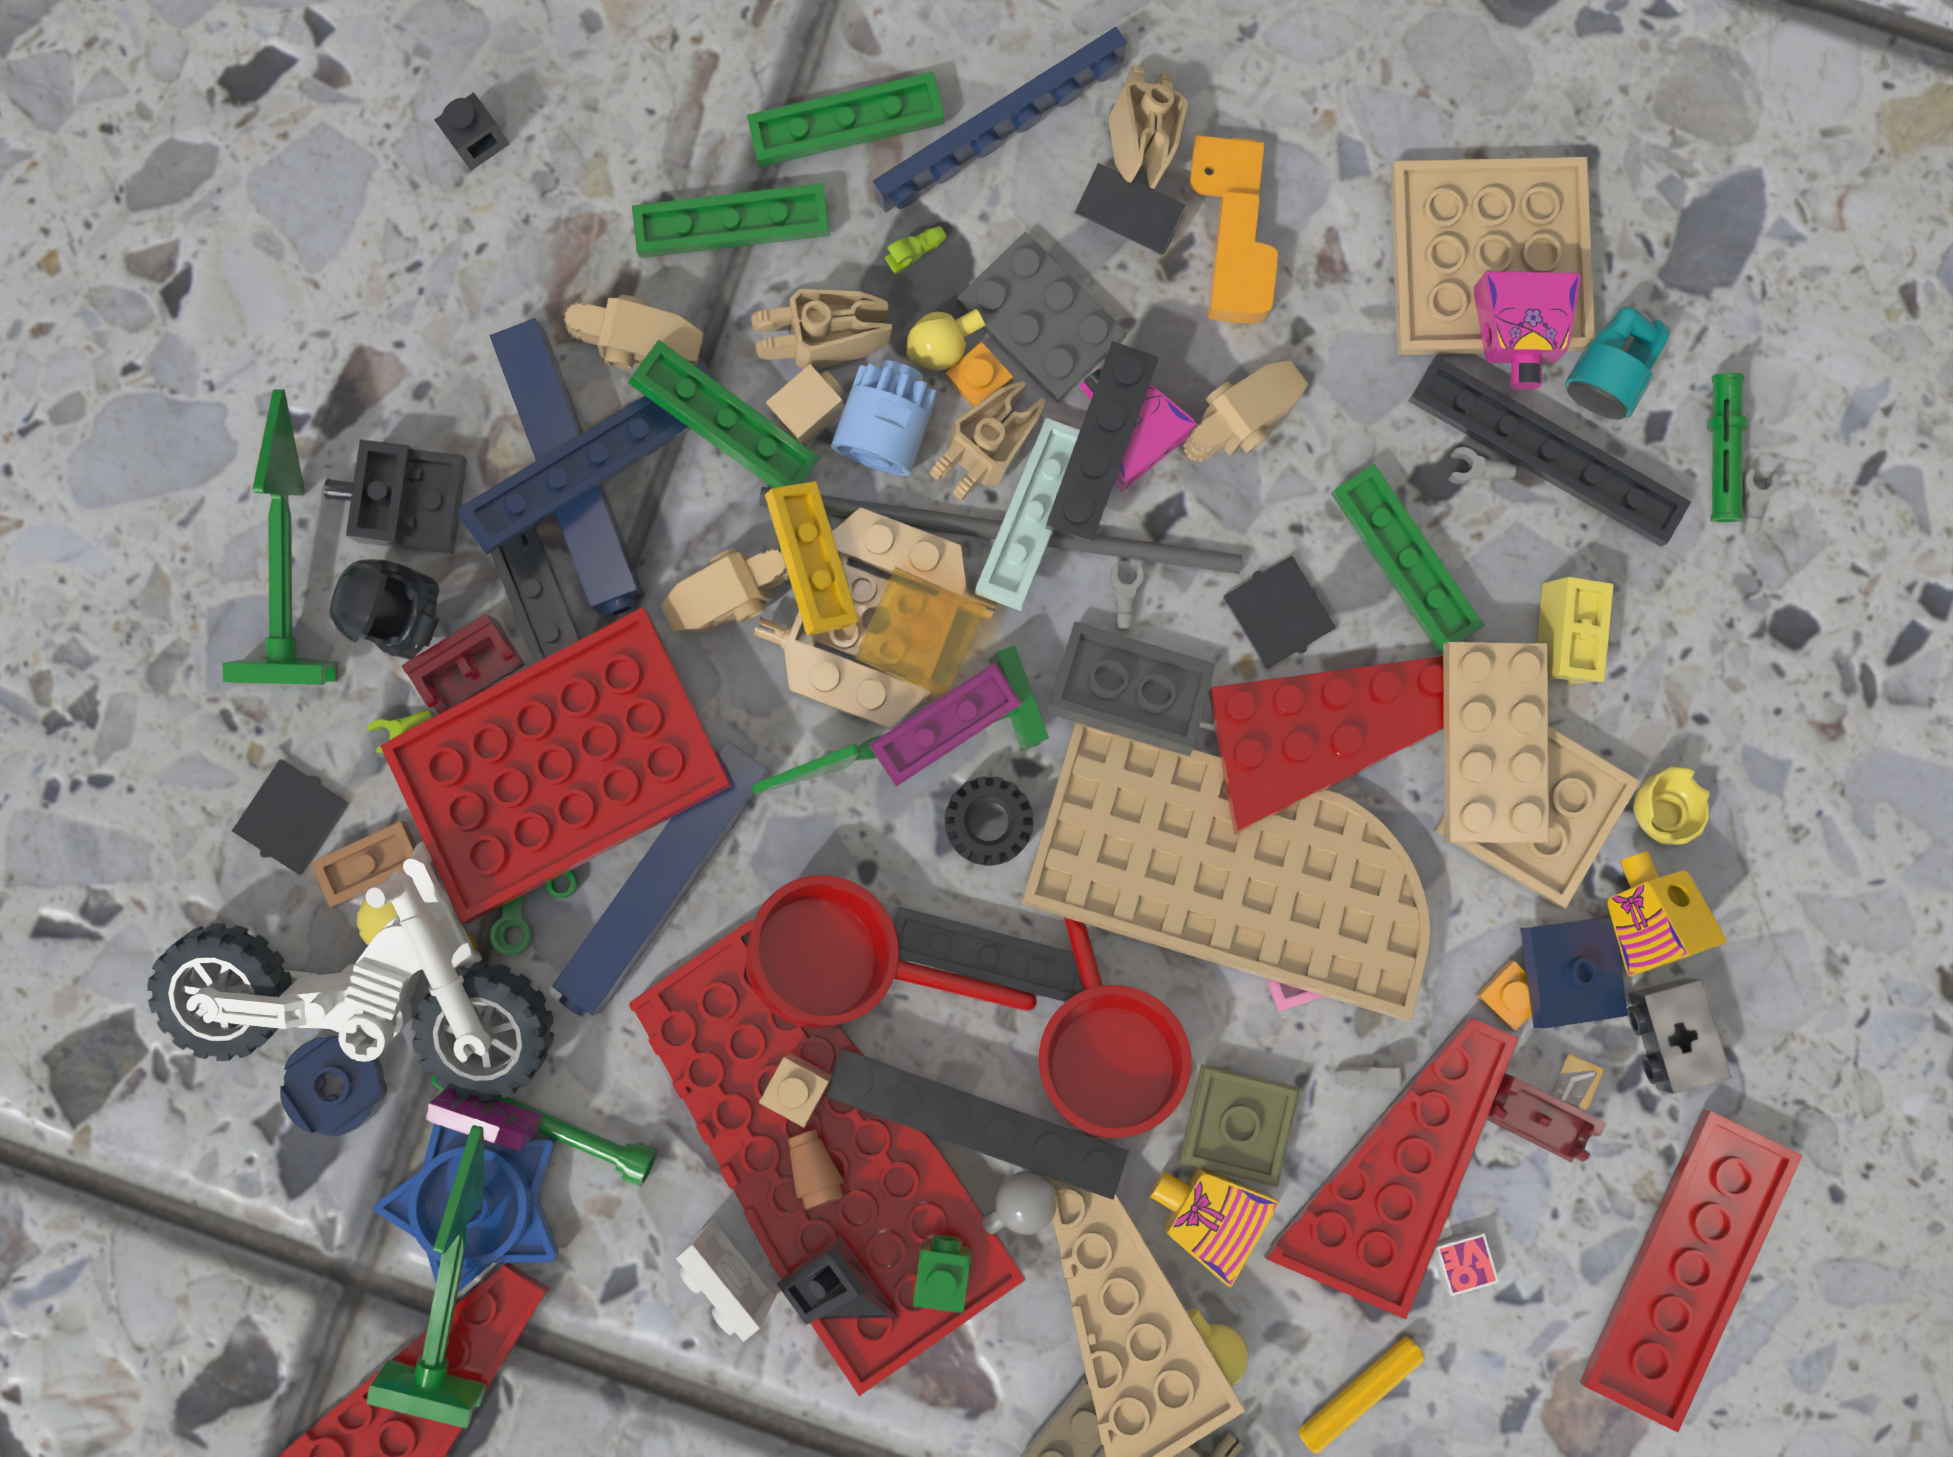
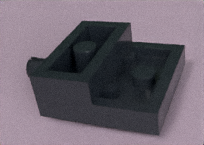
[324,439,467,554]

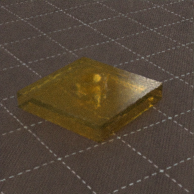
[855,567,986,697]

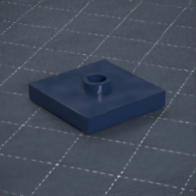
[1520,917,1628,1029]

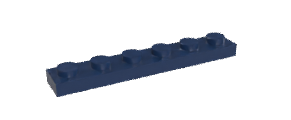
[872,27,1127,213]
[456,361,718,555]

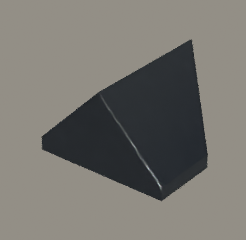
[776,1235,899,1325]

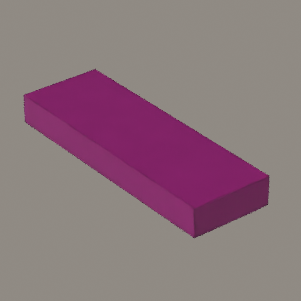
[868,663,1022,787]

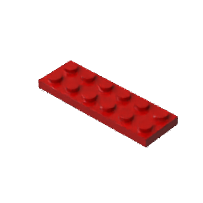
[1580,1109,1803,1433]

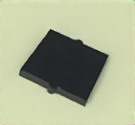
[1223,556,1336,670]
[232,759,349,875]

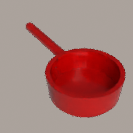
[746,875,1037,1028]
[1038,917,1192,1139]

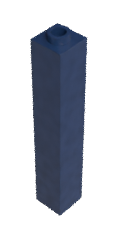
[489,318,645,616]
[552,740,772,1017]

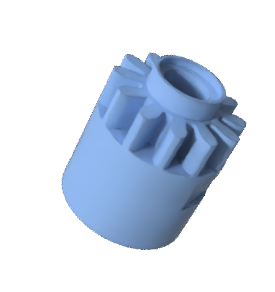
[831,360,938,476]

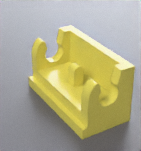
[1536,577,1614,684]

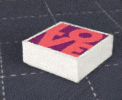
[1434,1231,1499,1296]

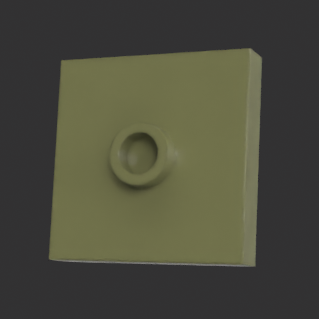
[1179,1063,1300,1187]

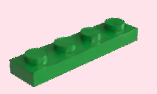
[747,72,945,167]
[632,183,830,258]
[628,340,820,488]
[1331,464,1485,654]

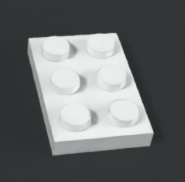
[676,1219,776,1342]

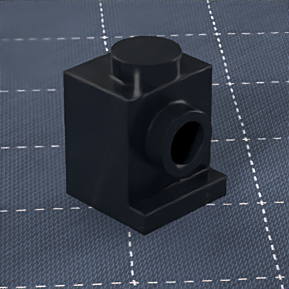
[434,92,510,171]

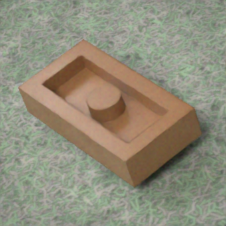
[310,821,416,908]

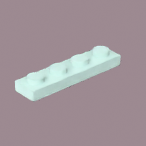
[975,418,1080,611]

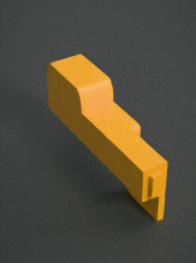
[1190,135,1278,324]

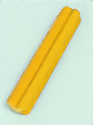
[1298,1337,1425,1454]

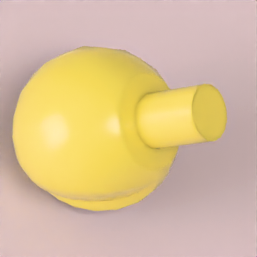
[906,308,986,371]
[1188,1308,1249,1386]

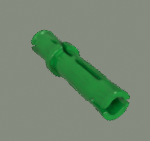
[1707,372,1748,523]

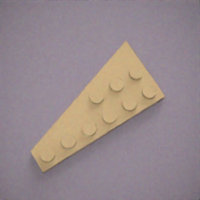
[1042,1175,1246,1457]

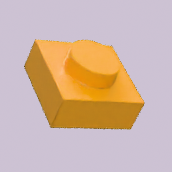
[945,341,1013,408]
[1475,960,1532,1031]

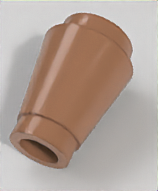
[788,1130,844,1211]

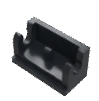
[1075,163,1186,256]

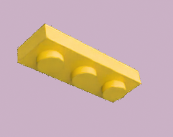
[765,481,858,636]

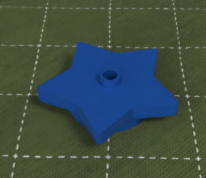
[373,1123,559,1292]

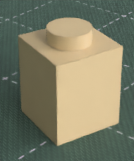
[766,364,845,446]
[759,1052,833,1127]

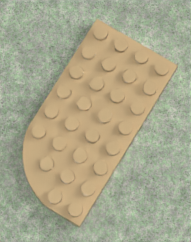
[1021,722,1431,1021]

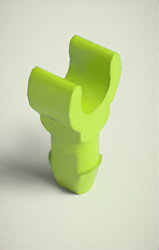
[884,226,947,274]
[367,711,435,754]

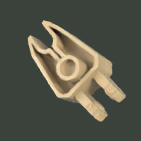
[1108,65,1189,189]
[751,289,892,370]
[564,295,703,370]
[1183,361,1308,463]
[929,381,1046,501]
[660,548,790,634]

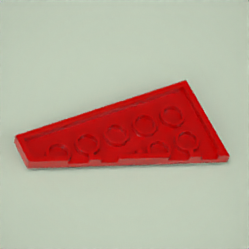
[1209,656,1444,835]
[1263,1017,1519,1319]
[277,1263,550,1457]

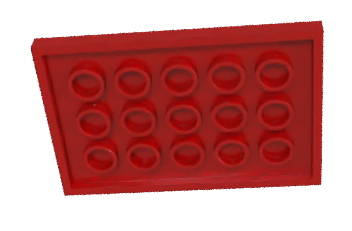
[380,607,733,924]

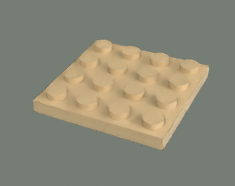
[1390,157,1595,355]

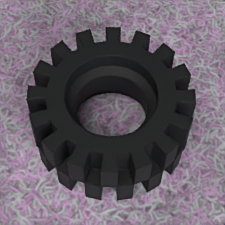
[944,776,1033,866]

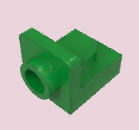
[913,1235,972,1313]

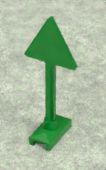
[223,389,338,685]
[751,645,1049,795]
[367,1125,486,1429]

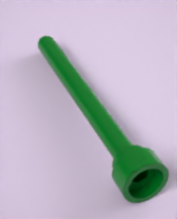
[432,1074,658,1187]

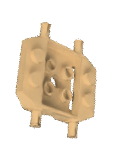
[754,507,998,730]

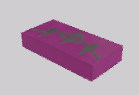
[426,1086,543,1151]

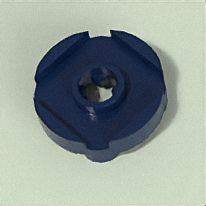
[280,1036,387,1136]

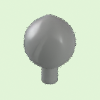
[982,1171,1057,1235]

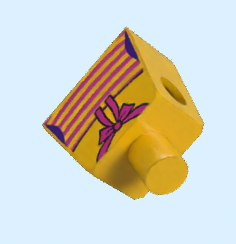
[1607,851,1727,977]
[1149,1167,1279,1287]

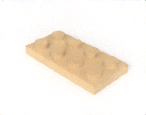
[1443,642,1549,843]

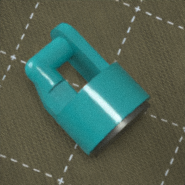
[1565,306,1670,420]

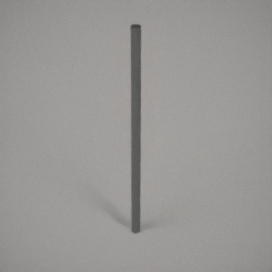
[759,487,1242,574]

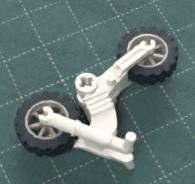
[147,842,554,1101]

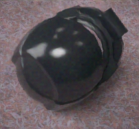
[329,559,440,660]

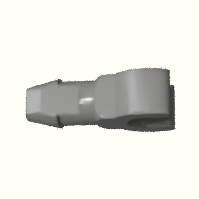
[1448,447,1516,484]
[1742,468,1780,536]
[1109,564,1144,630]
[1336,1065,1402,1089]

